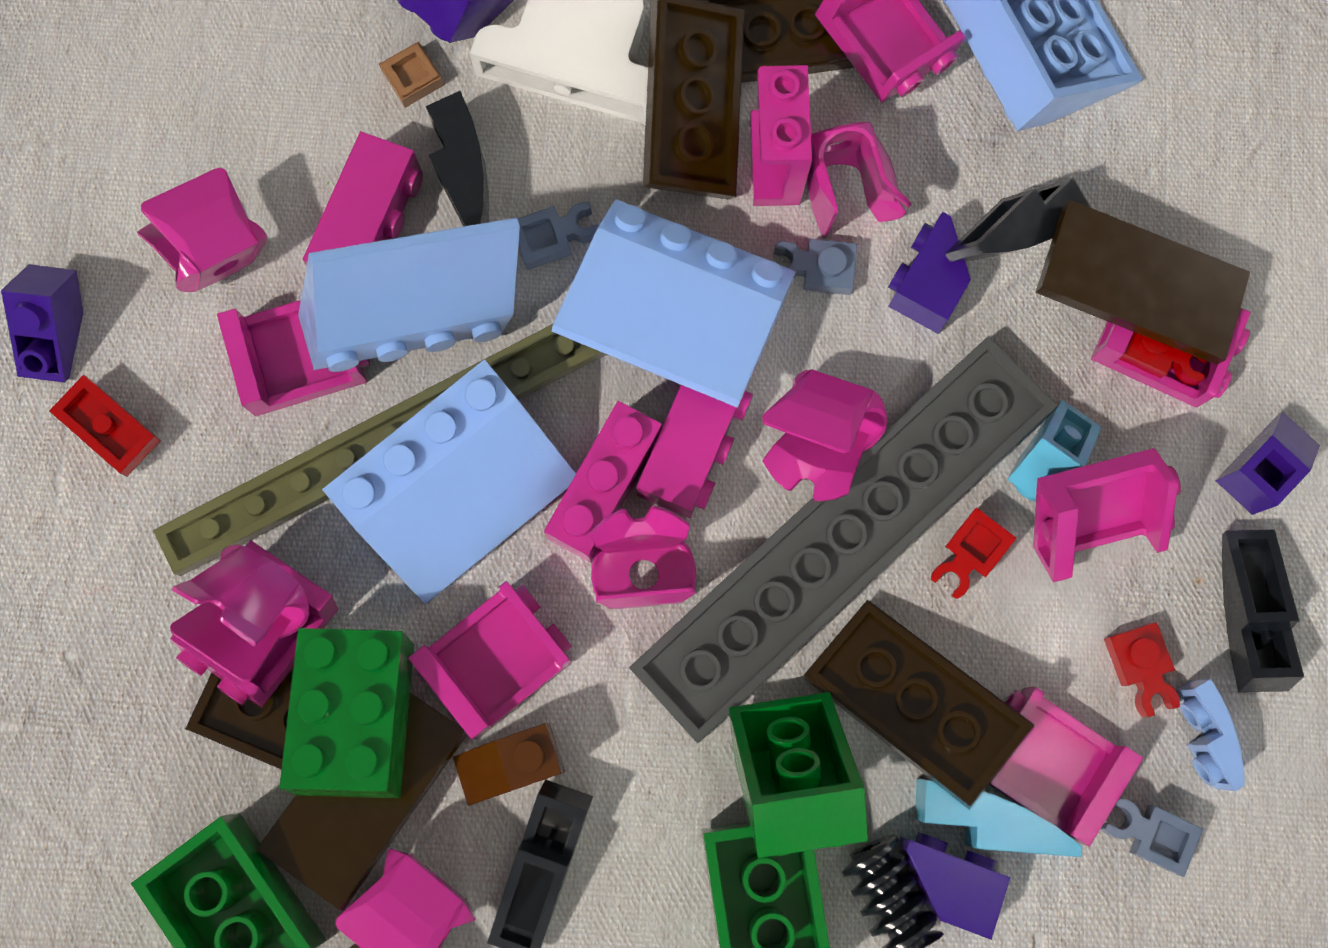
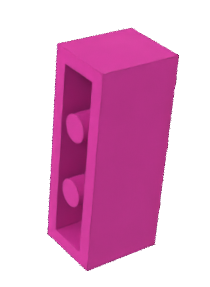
[302,131,423,265]
[636,385,753,519]
[544,401,662,563]

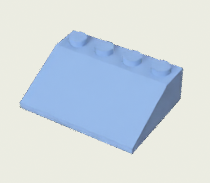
[943,0,1143,131]
[551,199,796,408]
[298,218,520,372]
[322,359,576,604]

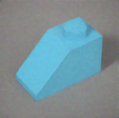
[1007,399,1102,501]

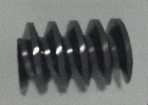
[842,834,944,948]

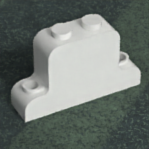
[469,0,648,124]

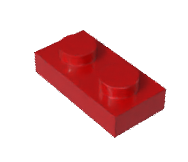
[49,374,161,477]

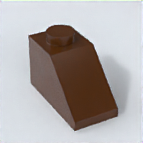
[453,723,566,806]

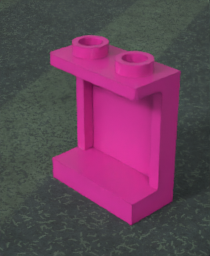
[815,0,966,103]
[750,65,812,206]
[217,300,370,417]
[1091,308,1251,408]
[1033,448,1181,583]
[170,540,339,707]
[408,581,572,739]
[990,687,1143,847]

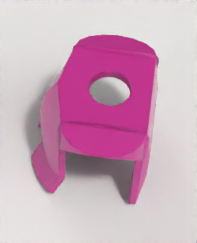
[807,122,912,237]
[137,168,268,293]
[762,369,887,501]
[590,506,696,609]
[170,545,309,682]
[335,848,477,948]

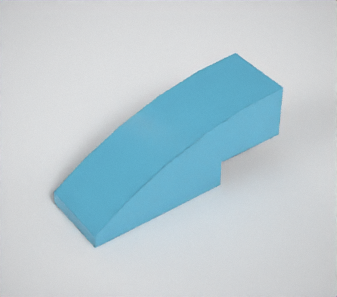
[915,778,1082,857]

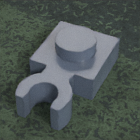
[517,202,598,270]
[774,238,857,295]
[1100,798,1203,877]

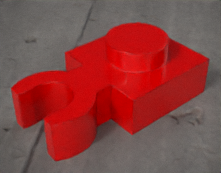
[1119,332,1208,385]
[930,507,1017,599]
[1104,622,1180,717]

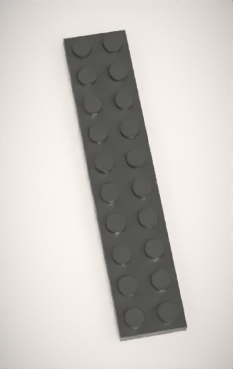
[629,336,1058,744]

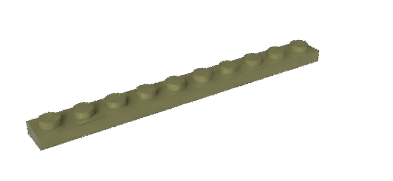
[153,324,607,576]

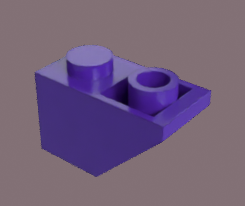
[888,211,971,334]
[1,264,83,383]
[1215,412,1320,515]
[898,832,1011,940]

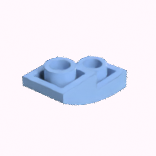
[1176,679,1245,791]

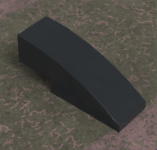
[425,90,489,227]
[945,178,1091,262]
[1222,529,1304,693]
[487,779,593,948]

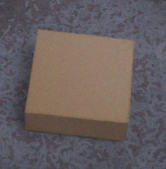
[379,41,445,108]

